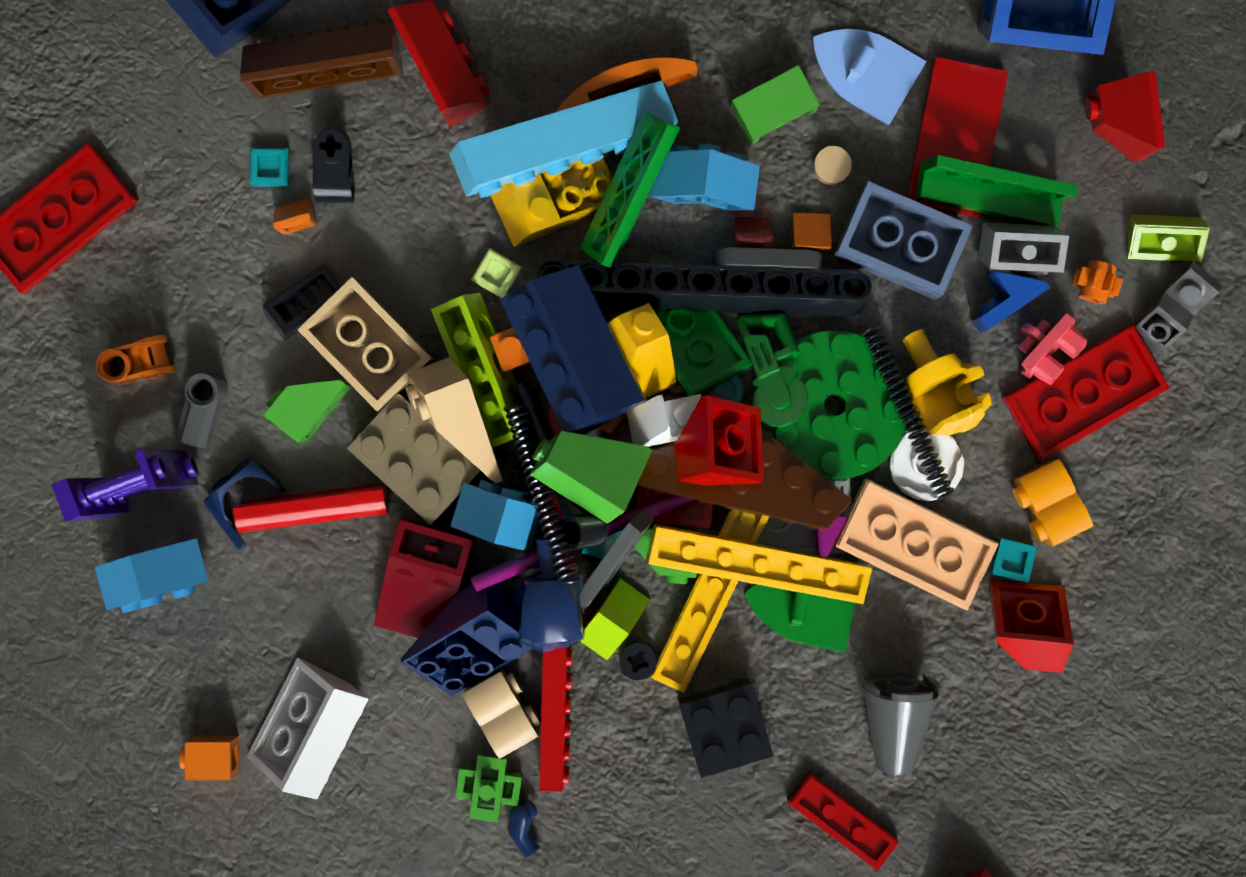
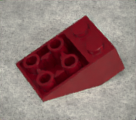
[374,518,477,638]

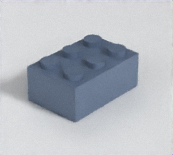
[833,181,973,300]

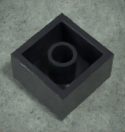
[678,678,774,779]

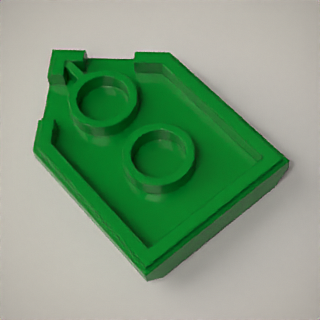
[656,309,752,397]

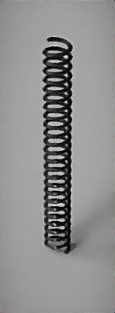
[861,322,955,500]
[504,405,580,584]

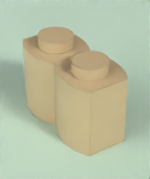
[462,667,541,759]

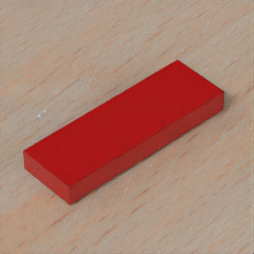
[787,772,900,871]

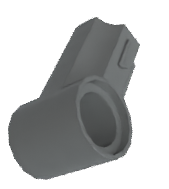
[174,373,228,448]

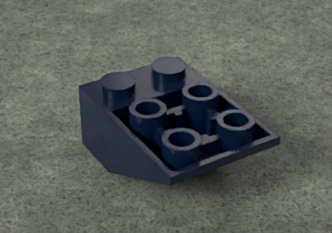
[401,584,534,696]

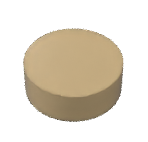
[813,146,852,185]

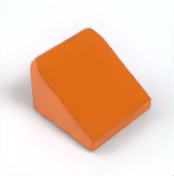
[273,199,317,235]
[792,213,832,252]

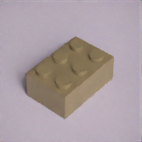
[347,393,482,525]

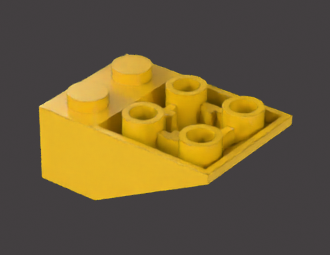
[491,158,612,247]

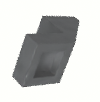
[1135,262,1222,352]

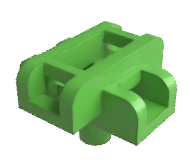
[455,753,522,823]

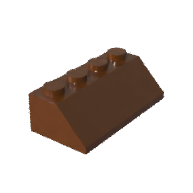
[240,19,403,99]

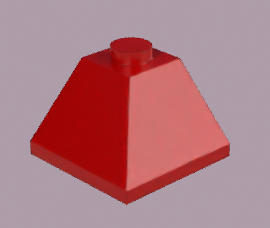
[1085,71,1165,162]
[675,395,764,486]
[989,579,1074,673]

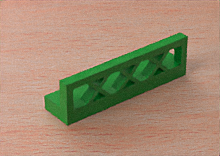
[580,111,680,268]
[915,155,1078,227]

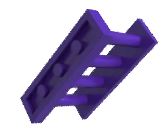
[51,449,199,522]

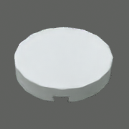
[888,430,964,501]

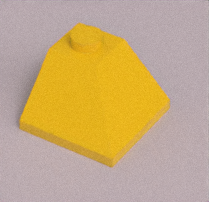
[609,303,677,398]

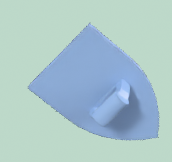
[812,29,927,126]

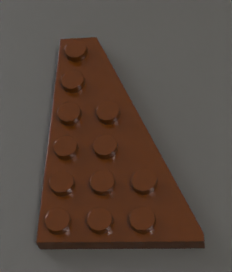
[607,381,852,531]

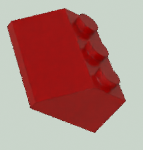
[387,0,490,127]

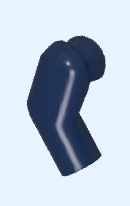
[507,800,540,858]

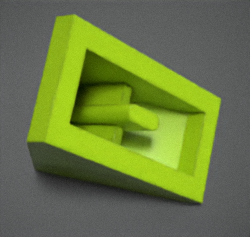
[580,578,650,660]

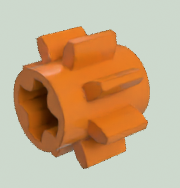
[1072,260,1123,304]

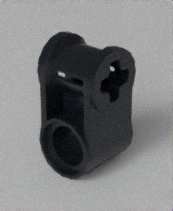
[313,129,355,203]

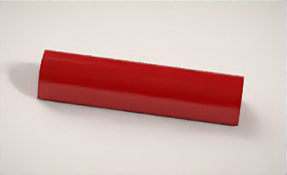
[232,483,389,533]

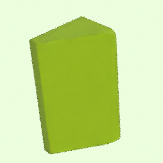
[1127,214,1210,262]

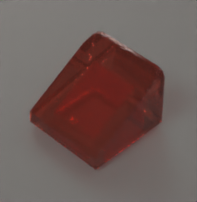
[733,217,774,247]

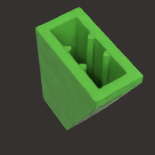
[530,431,652,524]

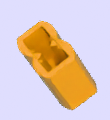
[1012,459,1093,546]

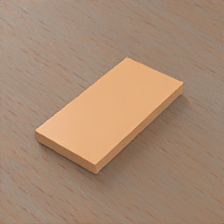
[833,479,999,611]

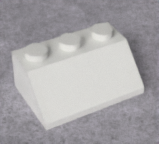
[246,658,368,799]

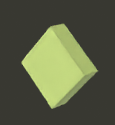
[471,248,522,298]

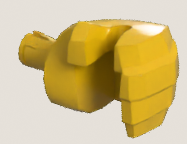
[902,329,992,435]

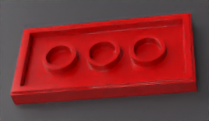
[906,57,1009,218]
[0,142,138,295]
[1002,324,1170,462]

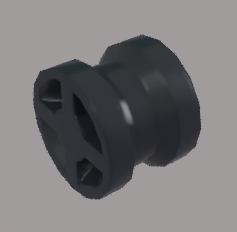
[619,640,657,681]

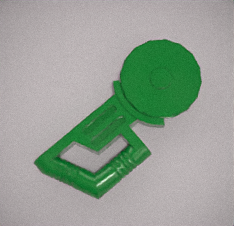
[736,313,809,428]

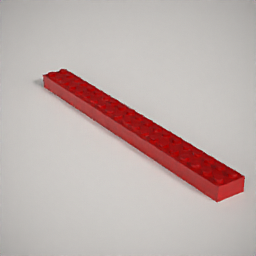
[539,403,575,792]

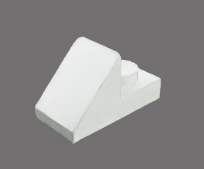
[626,394,701,447]

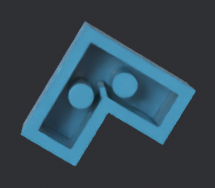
[649,144,760,211]
[451,480,543,550]
[95,538,209,613]

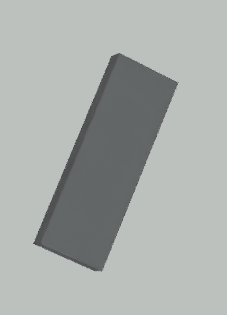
[579,509,654,608]

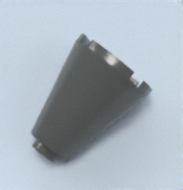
[863,669,940,779]

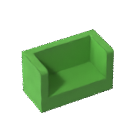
[730,65,820,146]

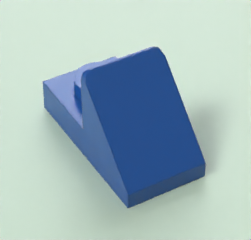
[972,271,1050,333]

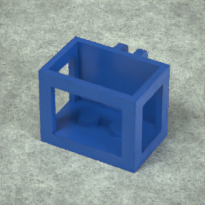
[978,0,1115,55]

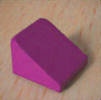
[814,515,847,557]

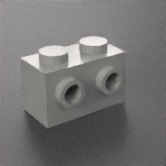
[978,222,1069,276]

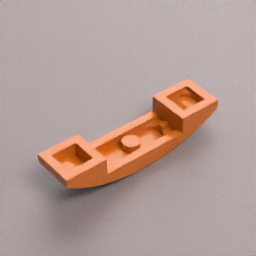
[555,58,698,112]

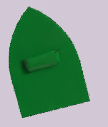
[744,584,856,653]

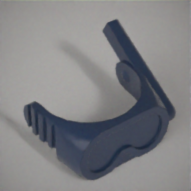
[204,456,286,550]

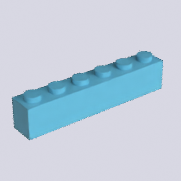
[449,80,678,198]

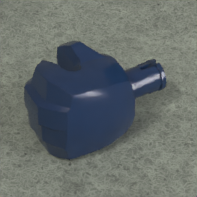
[514,535,585,652]

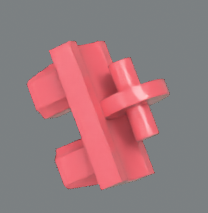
[1018,313,1087,385]

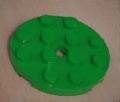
[761,331,909,480]

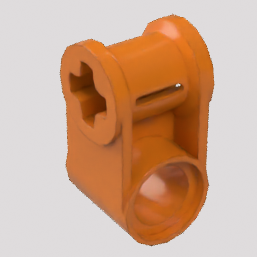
[96,335,175,385]

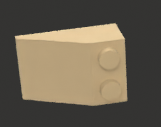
[406,357,503,484]

